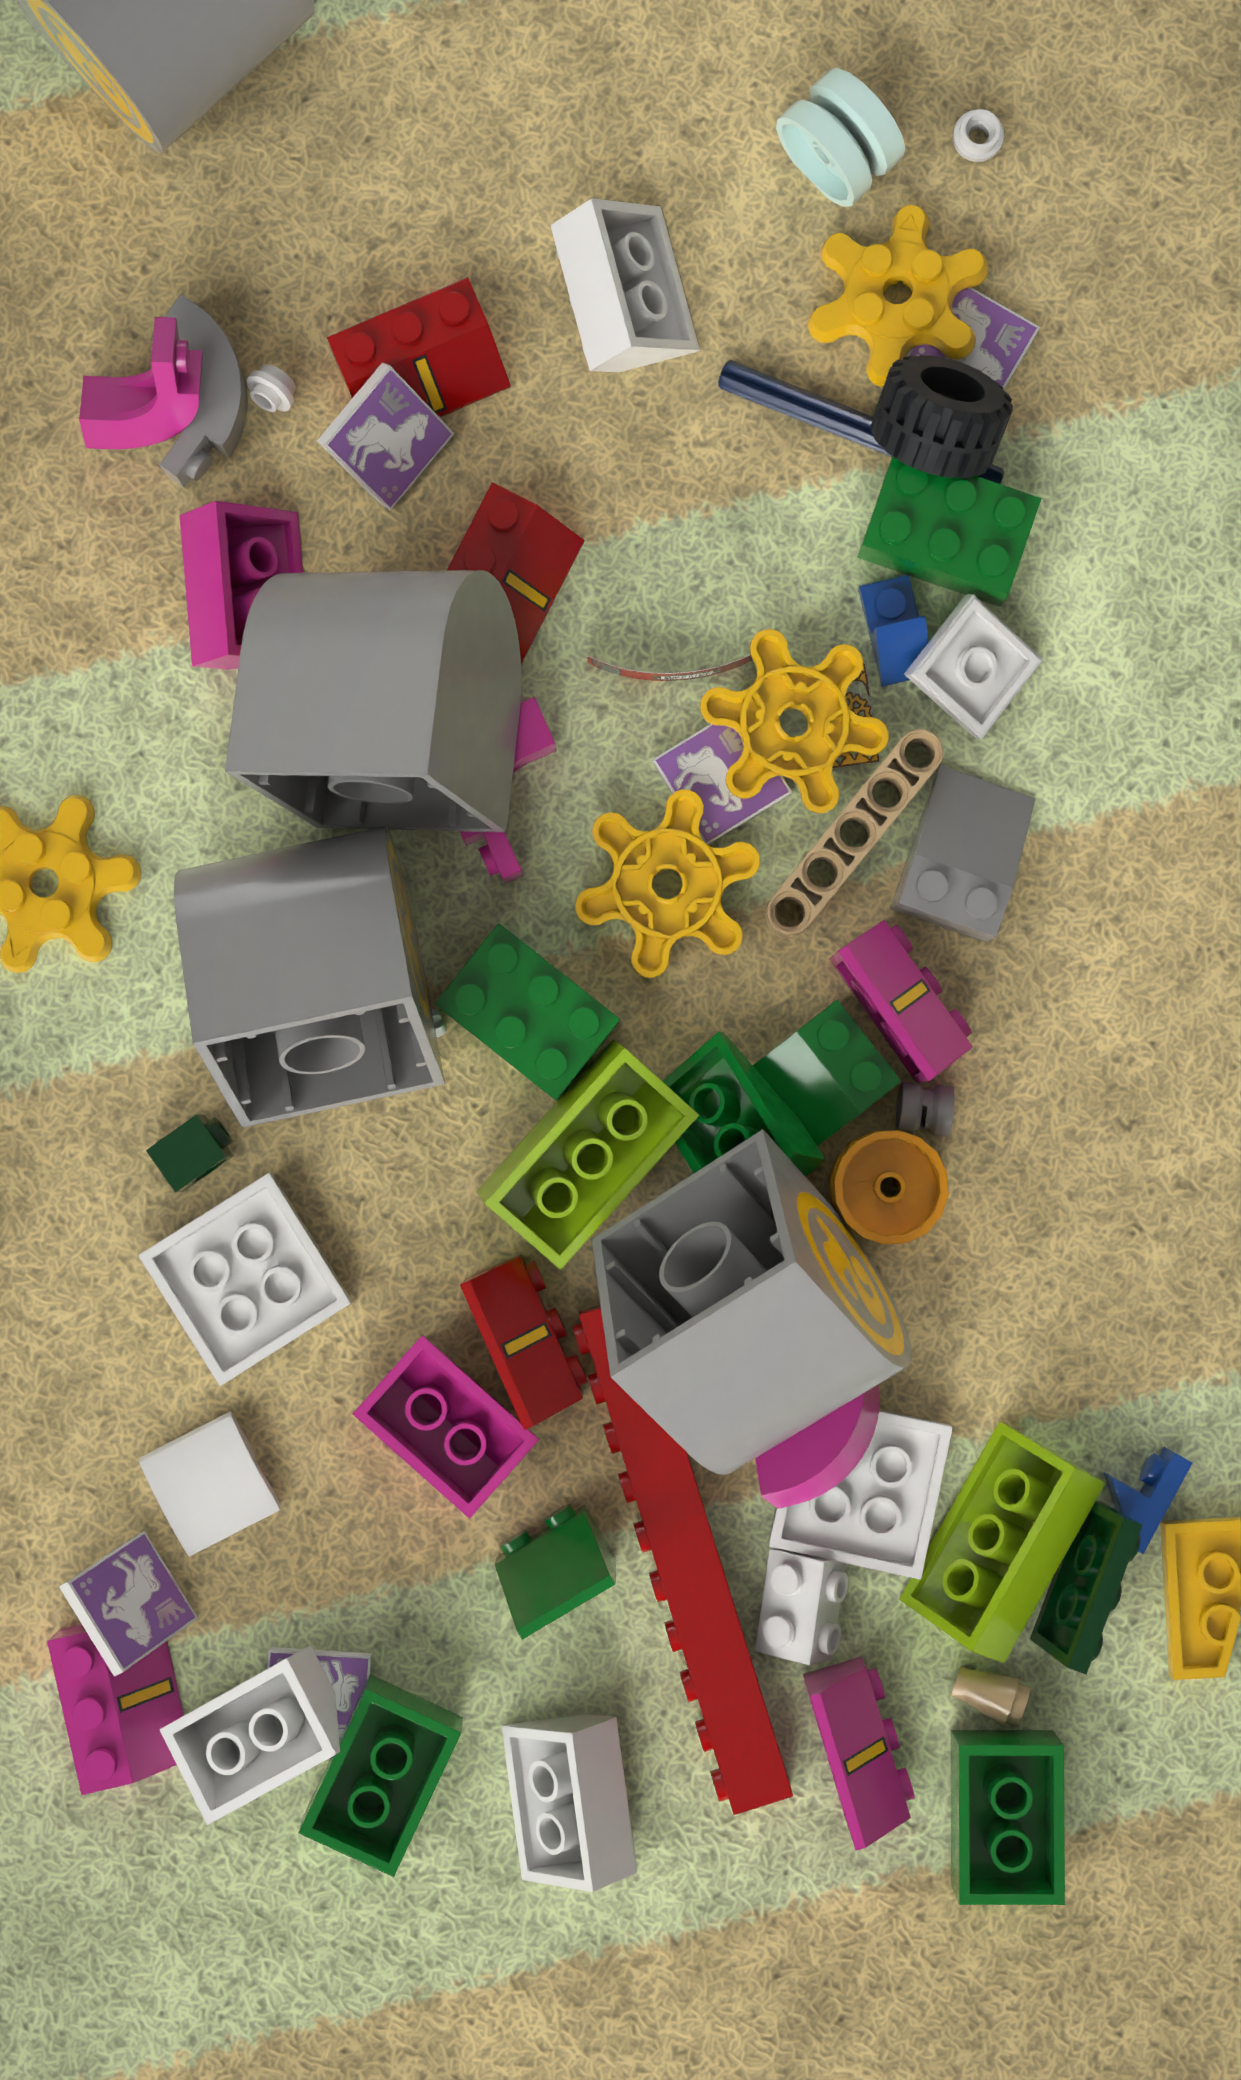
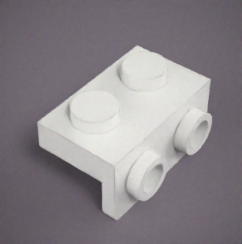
[755,1548,848,1665]

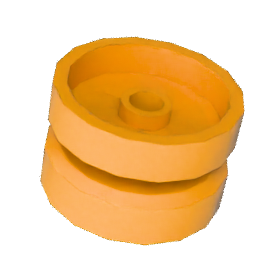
[828,1130,949,1245]

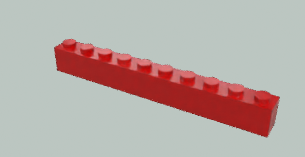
[572,1305,794,1815]

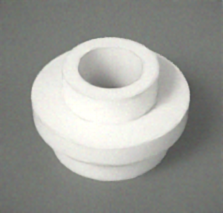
[953,109,1004,162]
[246,364,296,412]

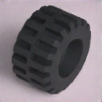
[870,355,1013,478]

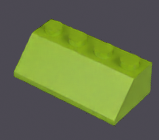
[476,1039,699,1270]
[899,1421,1106,1663]

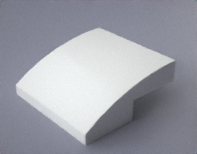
[139,1411,281,1557]

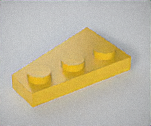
[1160,1517,1241,1680]

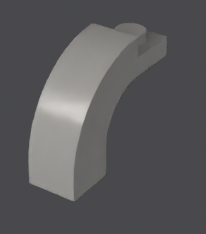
[152,294,248,488]

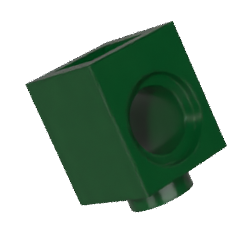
[146,1114,234,1193]

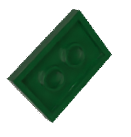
[1030,1500,1142,1675]

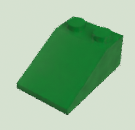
[753,1000,901,1146]
[662,1031,825,1177]
[495,1504,616,1640]

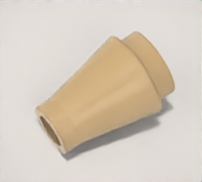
[950,1666,1031,1727]

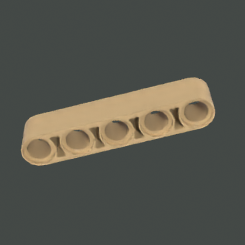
[764,729,943,938]

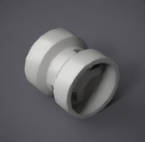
[896,1082,955,1137]

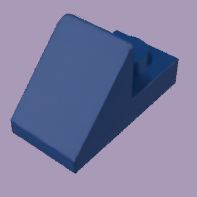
[858,575,928,687]
[1104,1447,1192,1554]

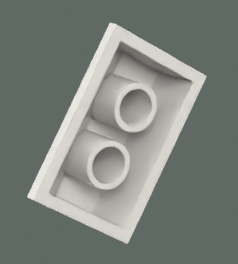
[550,198,700,372]
[160,1645,340,1825]
[502,1714,637,1892]

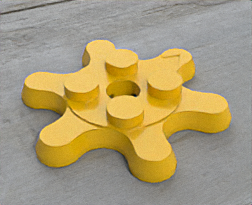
[808,205,989,388]
[700,629,889,814]
[575,789,760,978]
[0,795,141,973]

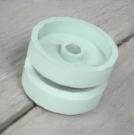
[776,67,906,207]

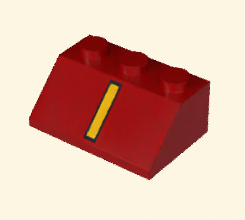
[327,277,511,418]
[446,482,585,665]
[460,1254,588,1430]

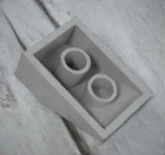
[890,765,1036,942]

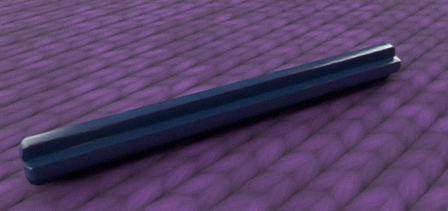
[718,360,1004,484]

